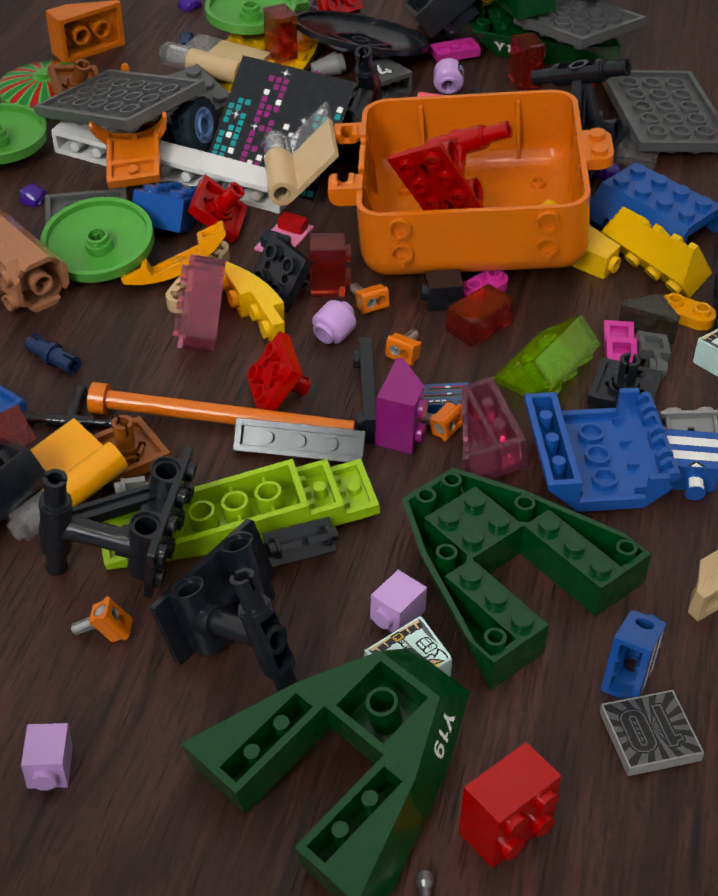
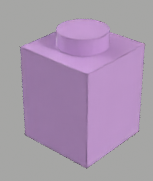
[370,570,427,633]
[21,723,73,790]

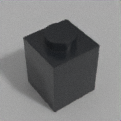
[420,269,464,312]

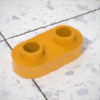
[658,293,716,331]

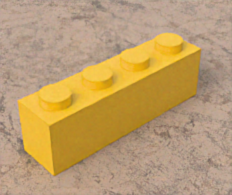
[601,207,712,298]

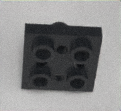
[252,233,314,313]
[586,353,663,408]

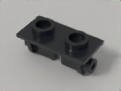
[262,517,339,567]

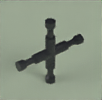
[22,385,119,429]

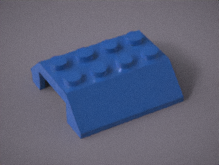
[590,162,718,243]
[524,388,681,512]

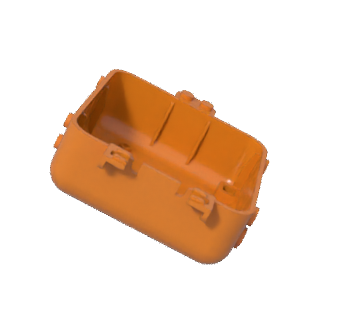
[328,90,614,275]

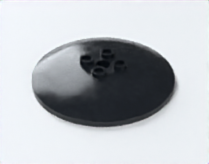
[293,10,430,58]

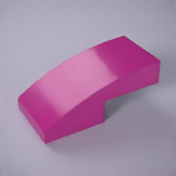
[603,320,638,364]

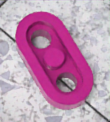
[463,271,508,306]

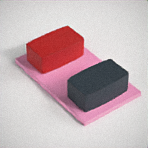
[254,212,314,258]

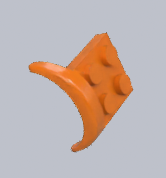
[89,111,167,189]

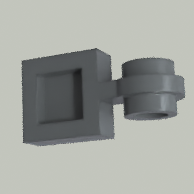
[635,330,671,378]

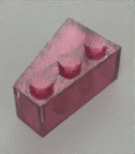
[173,254,226,353]
[462,377,529,479]

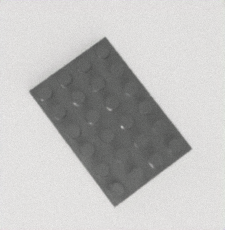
[33,69,207,133]
[601,70,718,154]

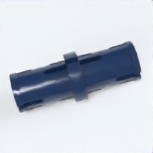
[24,333,81,375]

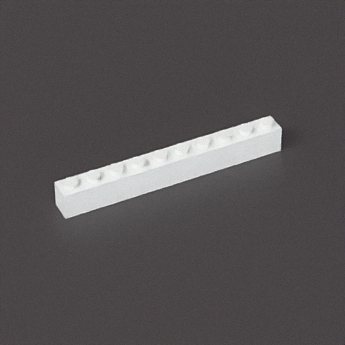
[51,121,287,214]

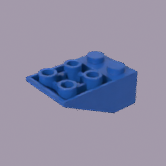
[132,181,198,233]

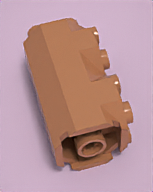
[0,210,70,313]

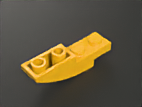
[217,261,285,342]

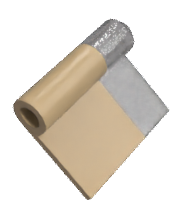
[159,33,271,84]
[262,102,339,206]

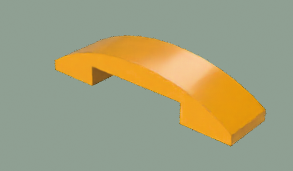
[121,221,226,285]

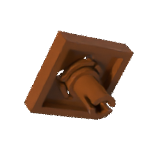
[47,59,99,95]
[93,415,171,488]

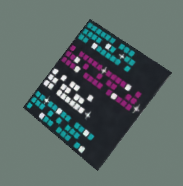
[208,55,356,201]

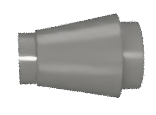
[310,52,346,76]

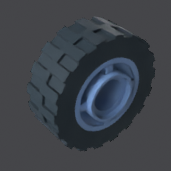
[172,96,219,153]

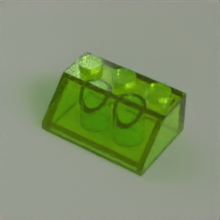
[493,314,601,396]

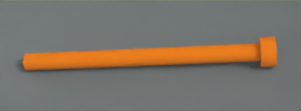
[87,382,356,430]

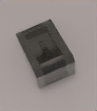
[618,293,680,344]

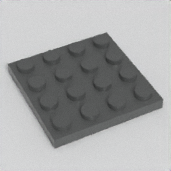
[513,0,647,50]

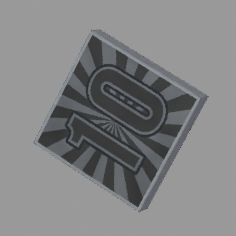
[599,690,704,776]

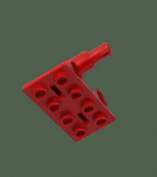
[388,120,513,211]

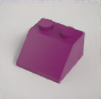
[375,357,428,454]

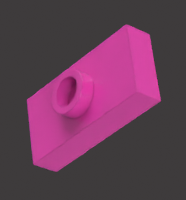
[429,37,481,63]

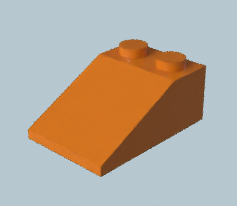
[45,0,125,63]

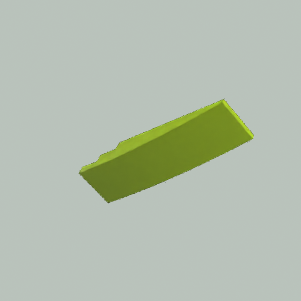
[101,458,381,570]

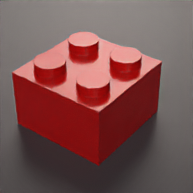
[459,742,562,868]

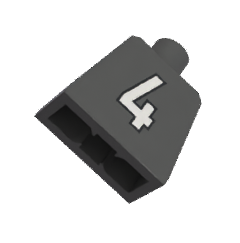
[373,58,413,99]

